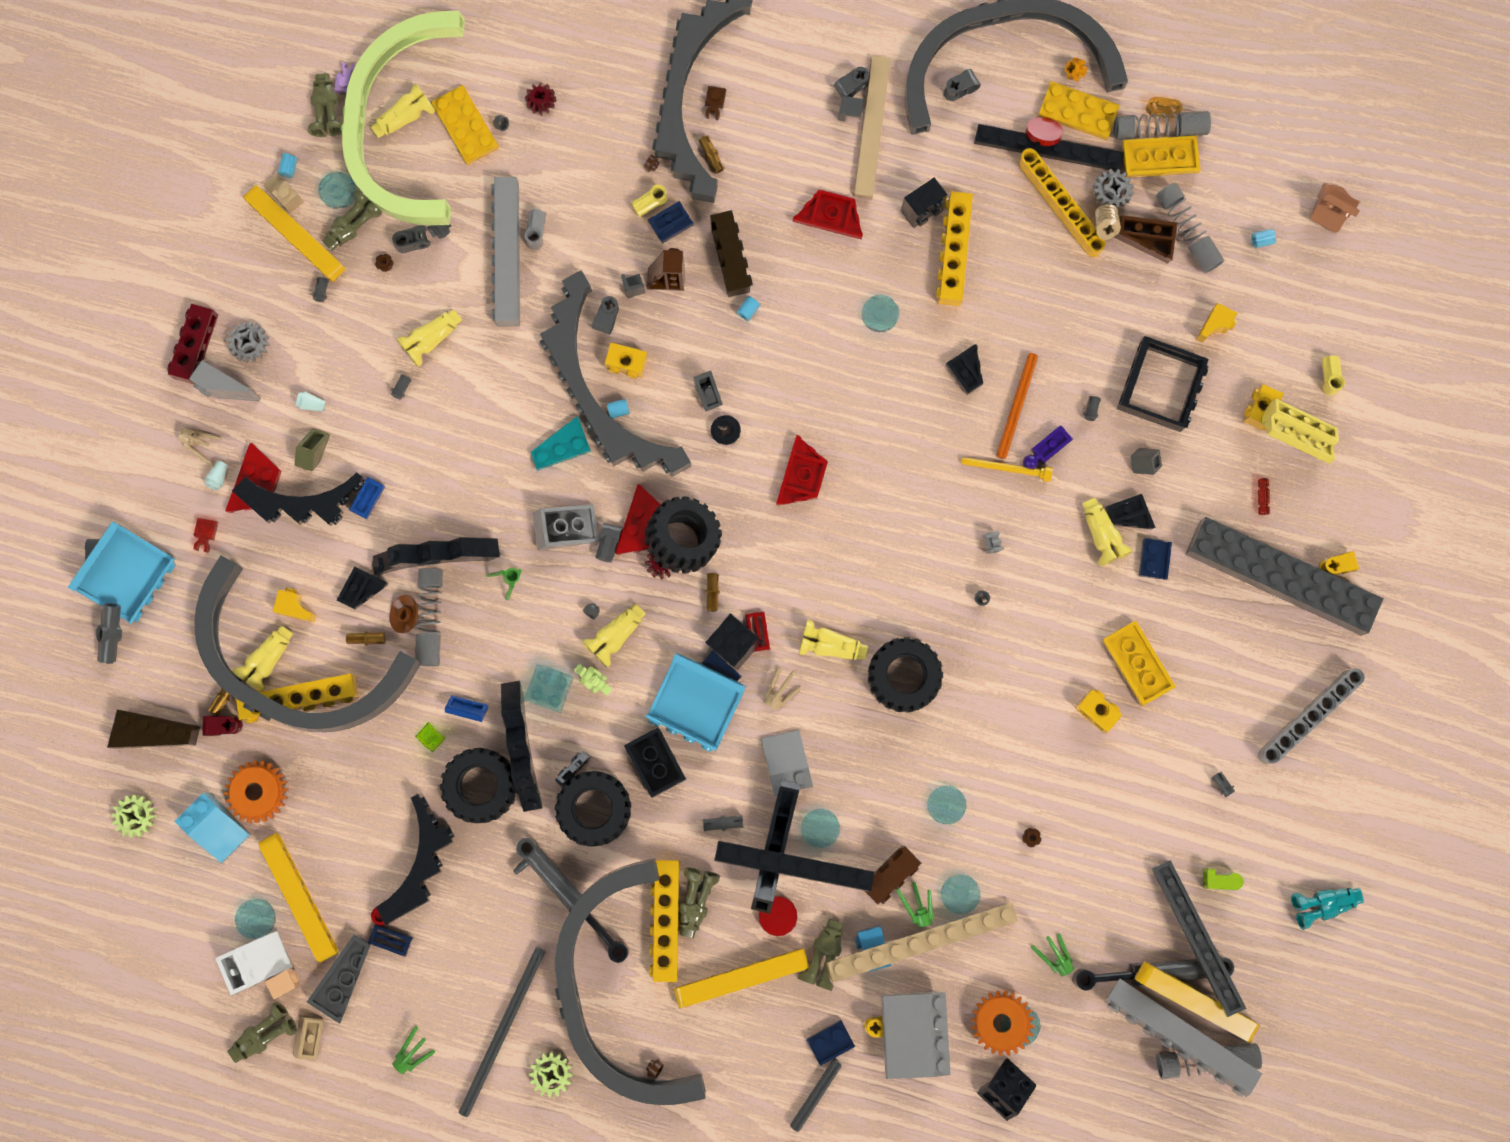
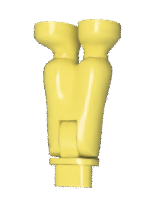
[371,83,436,138]
[396,309,463,367]
[1082,498,1133,567]
[582,603,646,668]
[799,619,868,661]
[232,625,293,692]

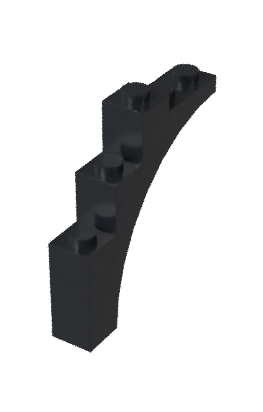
[232,472,364,526]
[372,537,500,575]
[501,680,543,812]
[751,780,801,914]
[376,794,455,925]

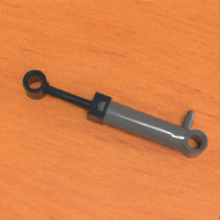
[513,838,629,963]
[1072,956,1234,991]

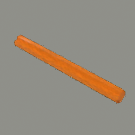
[996,353,1038,459]

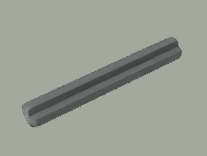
[790,1059,842,1132]

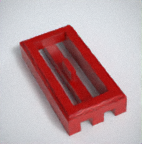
[746,611,770,652]

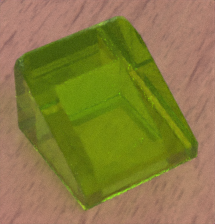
[415,722,445,752]

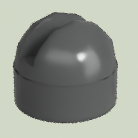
[493,115,509,131]
[975,590,990,606]
[583,603,600,620]

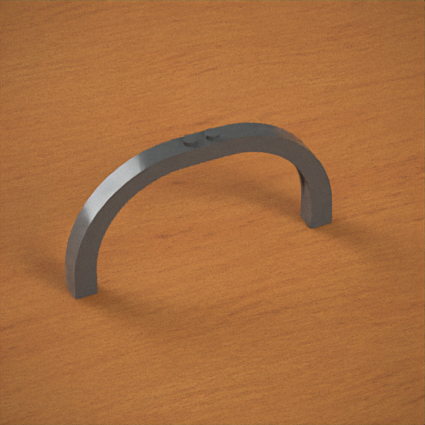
[905,0,1128,135]
[195,555,421,733]
[555,858,706,1105]

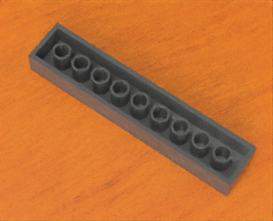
[1185,517,1384,636]

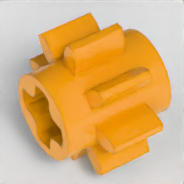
[1064,57,1088,82]

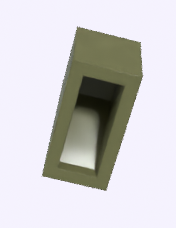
[294,428,330,471]

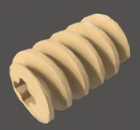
[1095,204,1121,241]

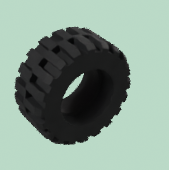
[645,496,722,574]
[868,637,943,713]
[440,748,518,823]
[555,771,632,847]

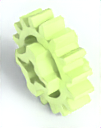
[574,664,612,696]
[111,795,157,838]
[529,1051,573,1098]

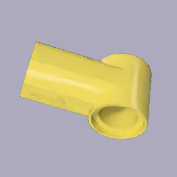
[631,185,668,217]
[1322,355,1345,396]

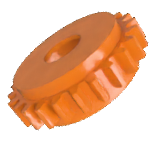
[224,761,289,823]
[971,990,1036,1056]

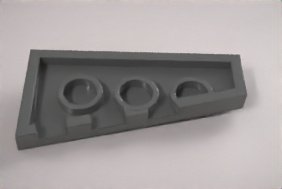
[307,933,371,1024]

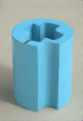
[278,153,298,178]
[1251,229,1276,249]
[736,296,760,322]
[607,399,630,419]

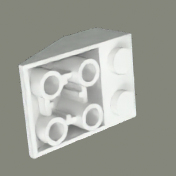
[215,931,293,995]

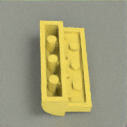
[1262,398,1339,464]

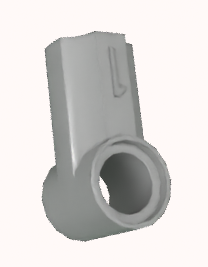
[525,209,546,250]

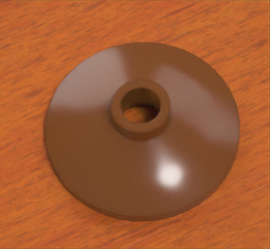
[389,595,418,634]

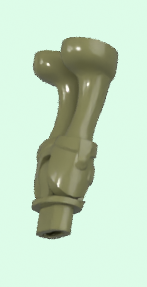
[308,73,342,137]
[322,189,382,251]
[679,867,720,938]
[797,919,843,991]
[227,1001,297,1063]

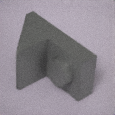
[693,370,723,411]

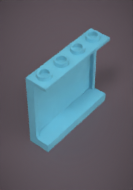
[68,521,176,624]
[645,652,747,752]

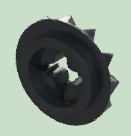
[711,415,741,446]

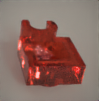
[193,518,218,553]

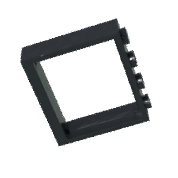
[1117,336,1209,432]

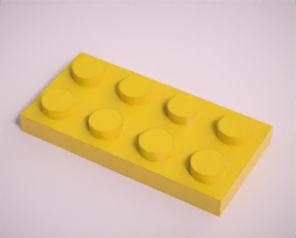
[1038,81,1120,141]
[431,85,499,165]
[1122,135,1201,178]
[1102,620,1176,707]

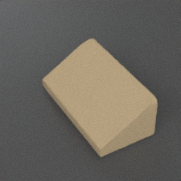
[293,1016,324,1060]

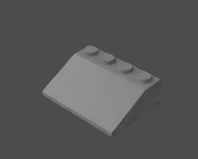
[881,991,951,1079]

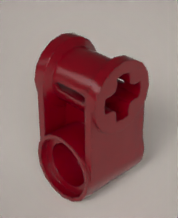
[203,716,243,736]

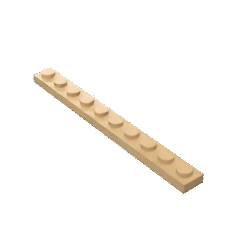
[826,903,1018,982]

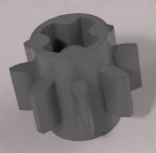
[427,223,452,239]

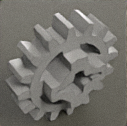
[1093,169,1134,209]
[227,321,270,363]

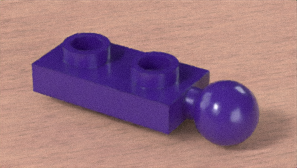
[1023,425,1073,469]

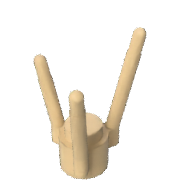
[178,428,221,468]
[763,666,801,711]

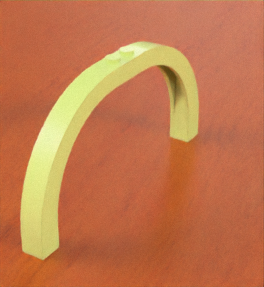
[341,11,465,225]

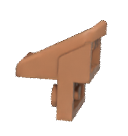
[1310,183,1360,233]

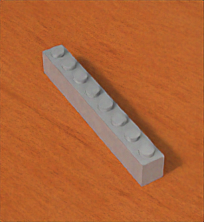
[491,177,520,327]
[1105,979,1263,1097]

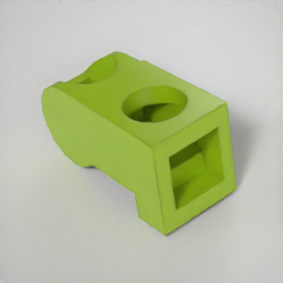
[1203,868,1244,890]

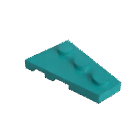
[531,416,591,471]

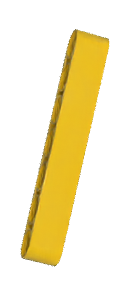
[1019,148,1106,257]
[243,184,346,283]
[258,832,338,963]
[673,948,809,1009]
[1134,961,1261,1043]

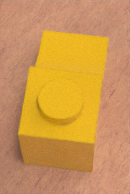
[1196,303,1238,343]
[272,588,317,623]

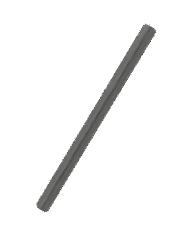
[459,947,545,1117]

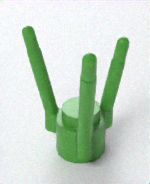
[487,568,522,600]
[896,882,934,927]
[1031,934,1074,977]
[392,1026,435,1074]

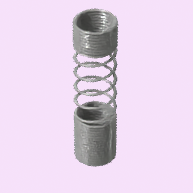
[1114,111,1211,140]
[1156,183,1225,274]
[415,568,443,667]
[1156,1043,1262,1080]

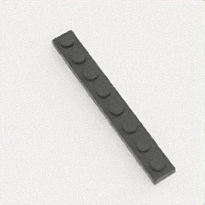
[1152,860,1247,1017]

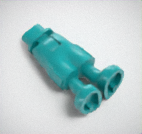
[1291,888,1364,930]

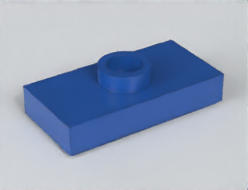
[349,477,385,520]
[445,695,488,722]

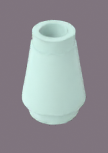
[296,391,326,412]
[204,461,228,491]

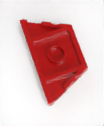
[793,189,863,240]
[776,435,828,506]
[225,443,282,513]
[615,484,661,555]

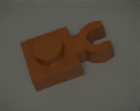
[705,86,726,120]

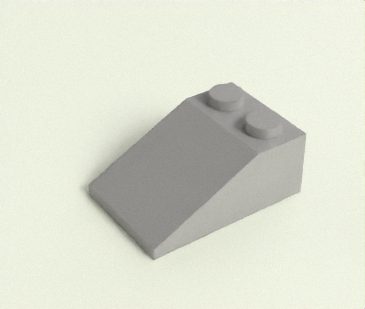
[190,360,261,402]
[532,504,599,550]
[761,730,813,796]

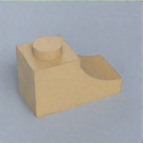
[264,173,303,214]

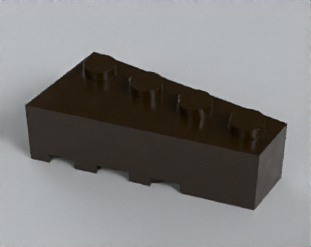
[710,210,753,298]
[107,709,201,749]

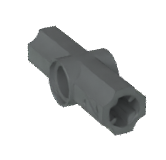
[96,603,122,664]

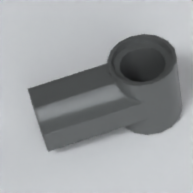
[595,522,623,563]

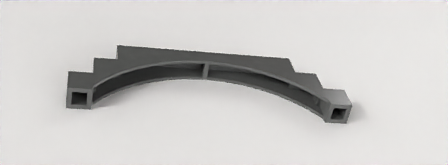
[652,0,753,203]
[539,270,691,477]

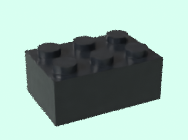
[624,727,687,798]

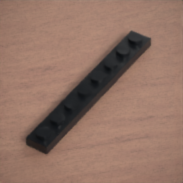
[974,124,1123,172]
[714,841,875,892]

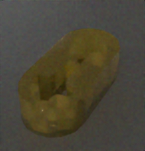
[1146,97,1183,118]

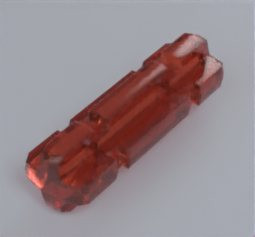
[1258,478,1270,516]

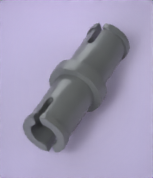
[703,815,743,832]

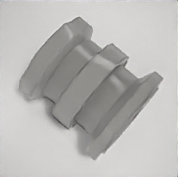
[983,531,1004,554]

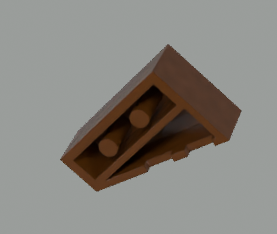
[1115,215,1178,264]
[647,248,685,291]
[864,845,922,905]

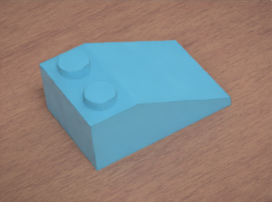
[174,793,251,863]

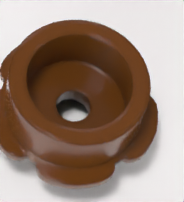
[644,154,660,172]
[375,254,394,272]
[1022,828,1041,847]
[646,1059,664,1078]

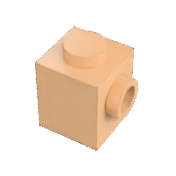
[265,968,301,1000]

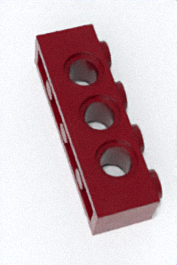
[167,304,218,384]

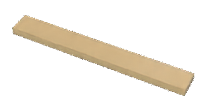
[854,56,891,199]

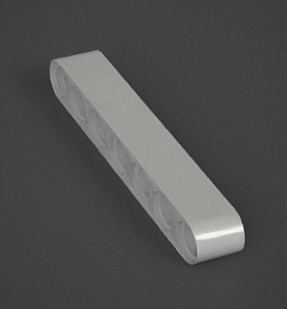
[1258,668,1365,764]

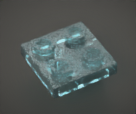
[524,664,574,713]

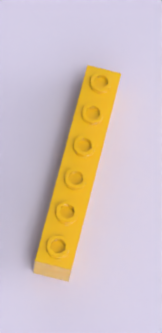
[936,191,973,306]
[236,673,359,724]
[649,860,680,982]

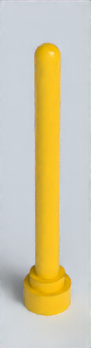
[961,457,1053,482]

